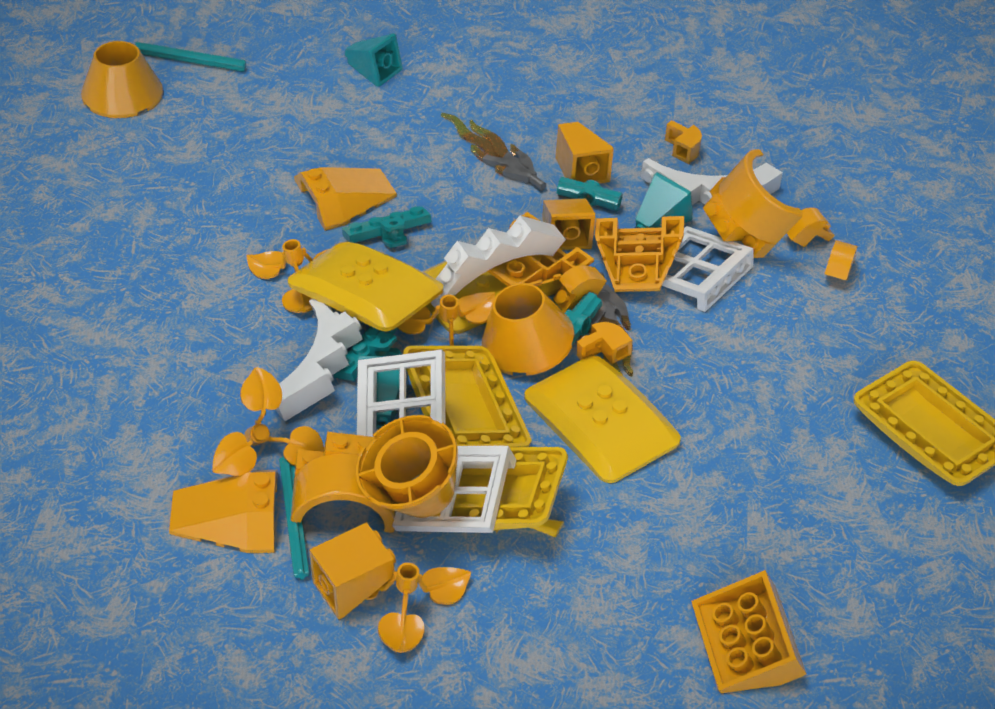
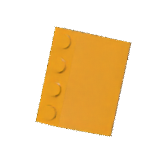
[691,570,807,694]

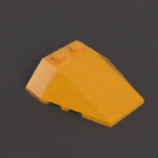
[294,167,397,231]
[487,212,594,286]
[595,216,684,292]
[169,470,278,553]

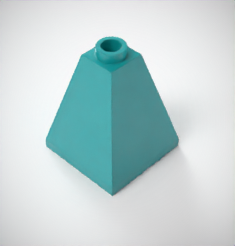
[345,34,403,87]
[635,172,693,228]
[358,356,409,428]

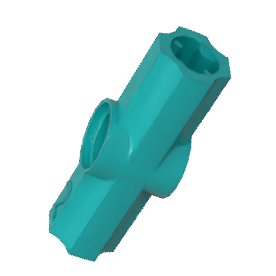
[556,176,623,211]
[565,292,602,345]

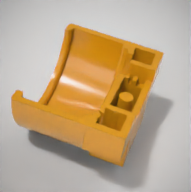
[703,149,803,258]
[291,431,396,533]

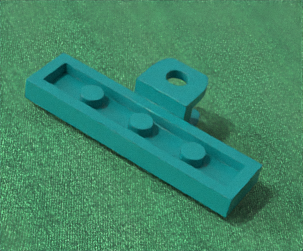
[342,206,432,248]
[333,326,402,381]

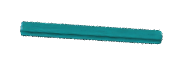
[135,42,246,72]
[279,456,310,580]

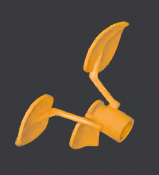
[247,239,329,313]
[397,292,495,346]
[212,367,324,476]
[365,562,471,653]

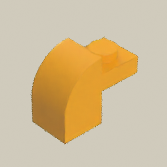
[665,120,702,164]
[787,207,835,247]
[825,240,858,280]
[553,265,607,313]
[577,322,632,364]

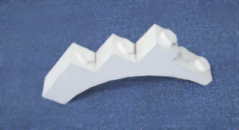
[641,158,783,205]
[431,216,566,308]
[275,299,363,421]

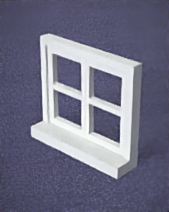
[662,226,754,312]
[357,349,445,437]
[392,446,516,533]

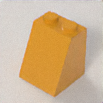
[555,122,614,184]
[542,199,596,250]
[309,522,396,620]

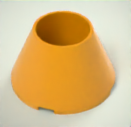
[81,41,163,118]
[482,283,575,376]
[356,415,458,518]

